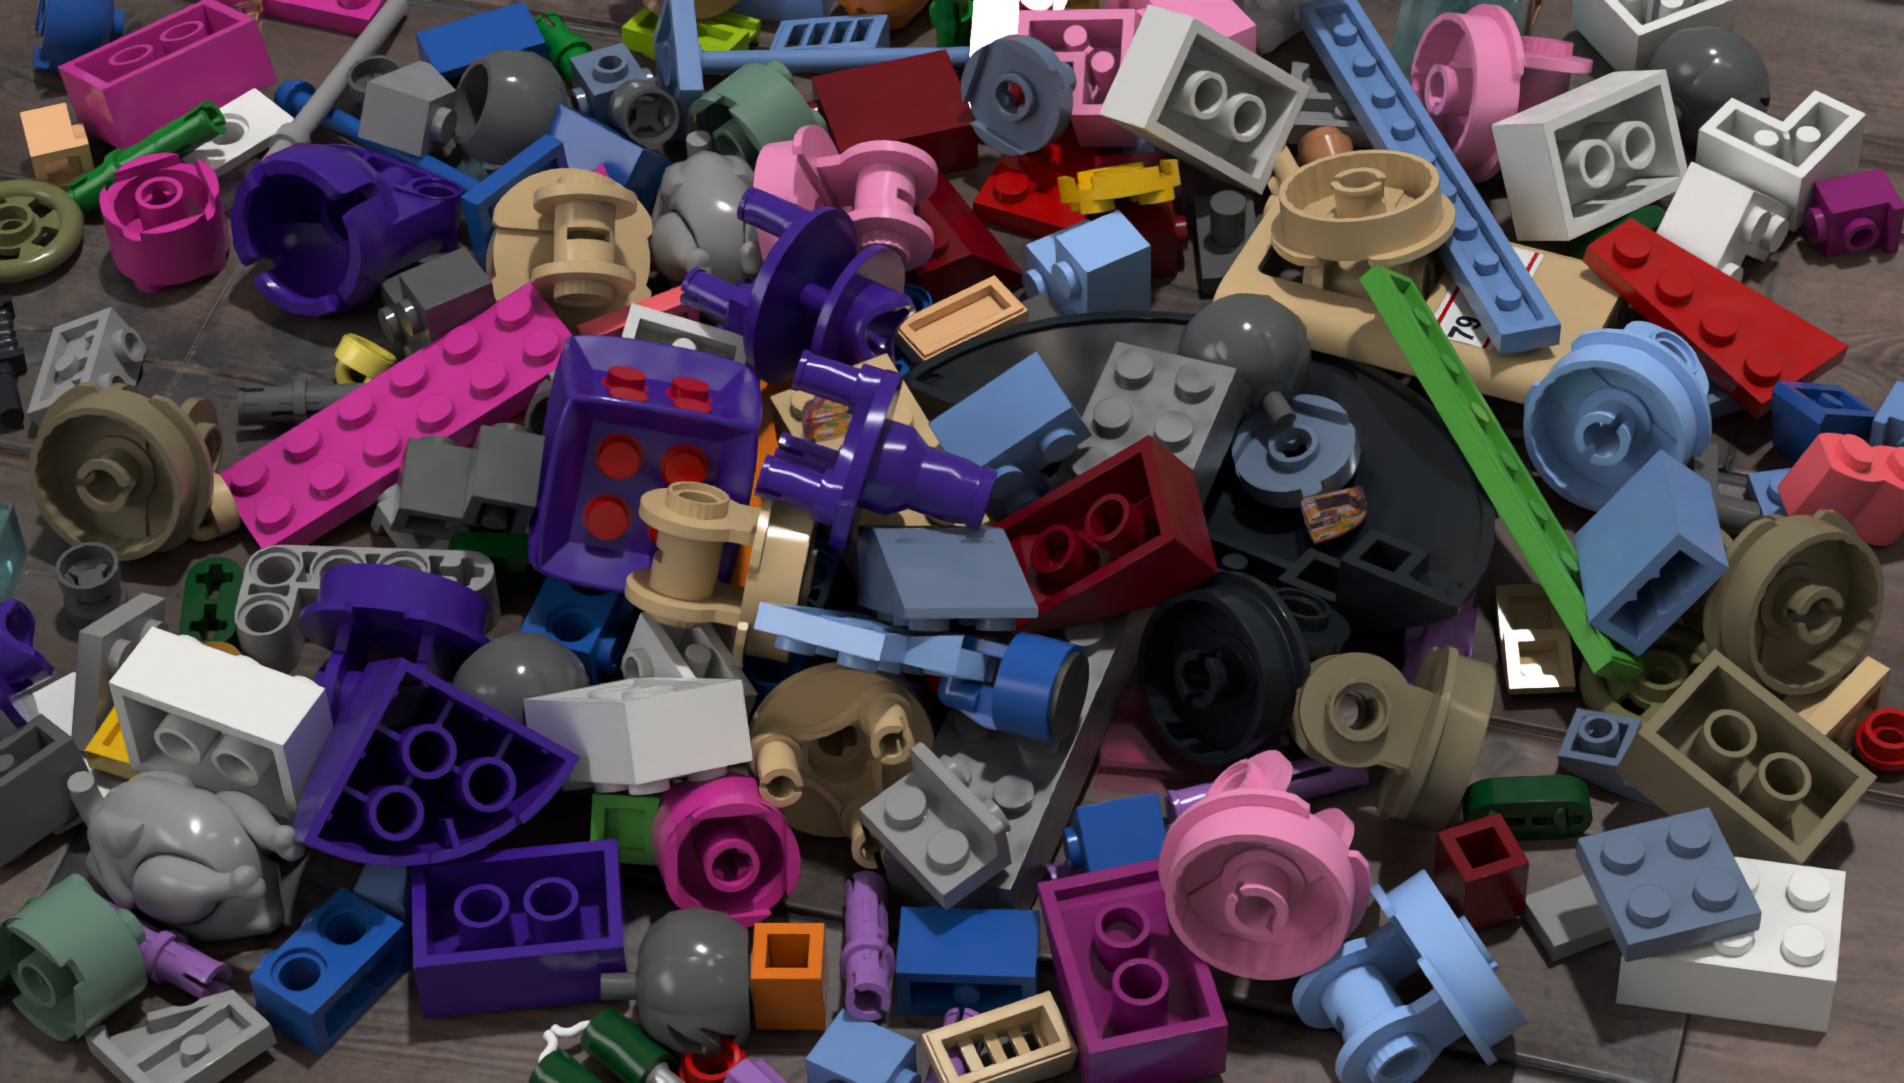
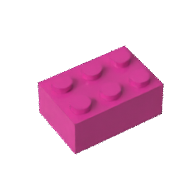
[58,0,277,150]

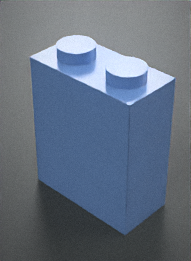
[1573,449,1729,657]

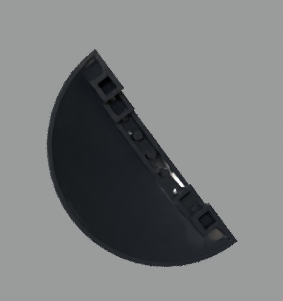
[903,311,1495,633]

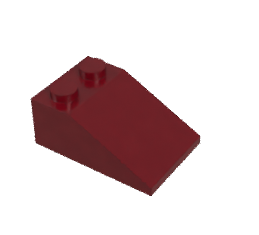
[993,435,1219,636]

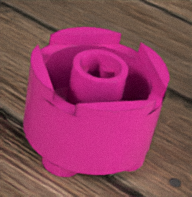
[99,152,230,293]
[652,772,801,928]

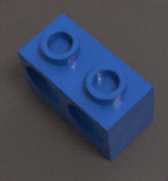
[519,576,644,686]
[250,887,413,1057]

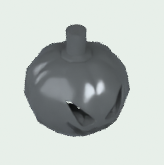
[1644,25,1771,149]
[452,49,568,174]
[1176,293,1311,431]
[451,632,590,727]
[601,907,751,1061]

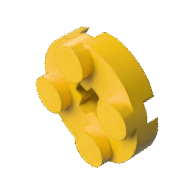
[1057,159,1181,215]

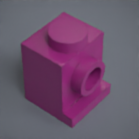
[1804,168,1904,258]

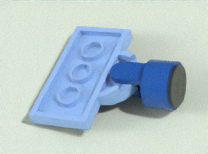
[753,602,1089,745]

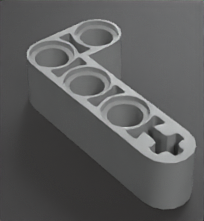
[234,545,501,674]

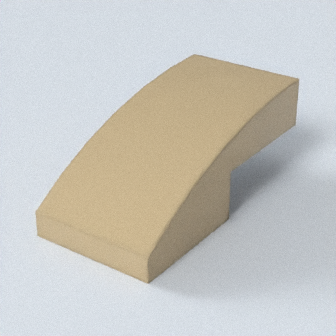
[1493,583,1576,695]

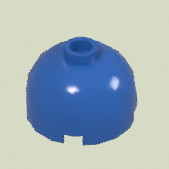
[33,0,125,74]

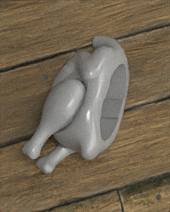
[647,130,764,327]
[67,769,305,941]

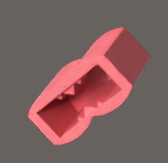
[1777,433,1904,546]

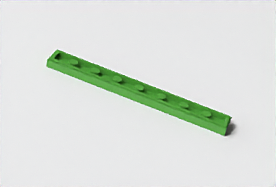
[1359,265,1646,684]

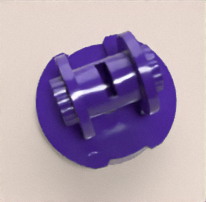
[298,563,490,727]

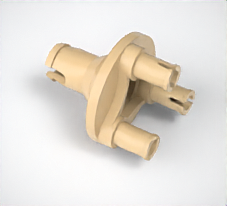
[746,662,935,869]

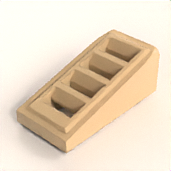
[920,991,1079,1083]

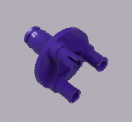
[754,349,998,552]

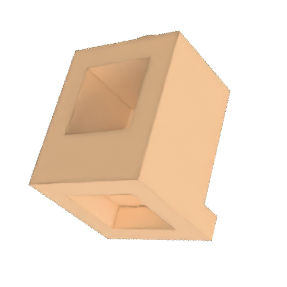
[20,102,95,192]

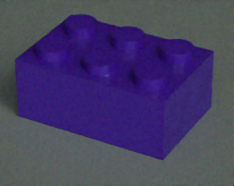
[411,838,629,1018]

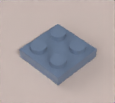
[1576,807,1762,962]

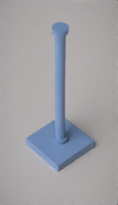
[653,0,970,141]

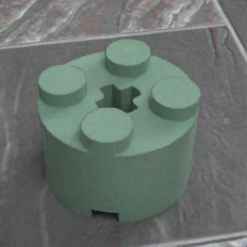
[688,60,828,173]
[0,873,148,1041]

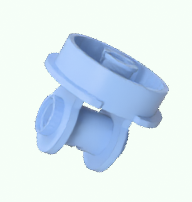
[1523,321,1712,512]
[1292,869,1528,1083]

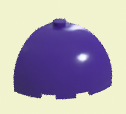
[293,657,580,866]

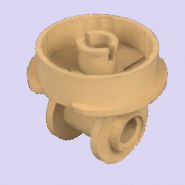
[1270,150,1456,302]
[486,168,653,336]
[624,481,819,668]

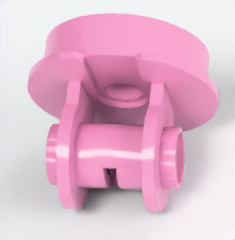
[1409,4,1593,183]
[753,125,938,272]
[1158,750,1371,980]

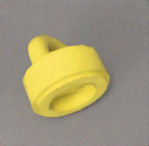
[334,333,398,384]

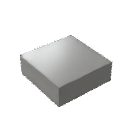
[1523,875,1614,962]

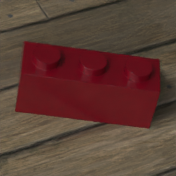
[853,170,1023,304]

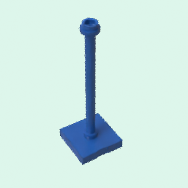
[274,79,569,273]

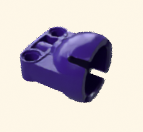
[230,143,463,318]

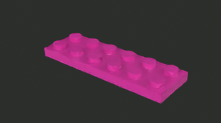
[219,282,573,549]

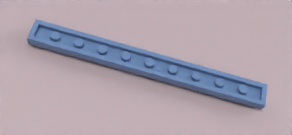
[1299,0,1561,355]

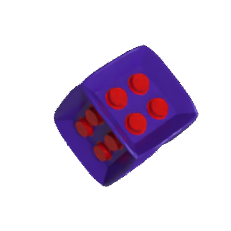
[528,335,763,594]

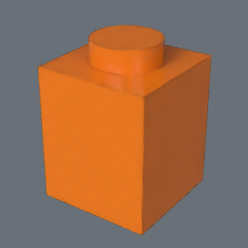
[750,923,829,1030]

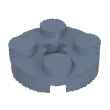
[961,34,1077,156]
[1231,394,1361,513]

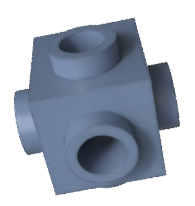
[569,42,656,136]

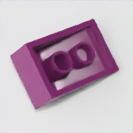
[1037,858,1228,1083]

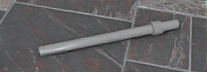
[260,0,409,162]

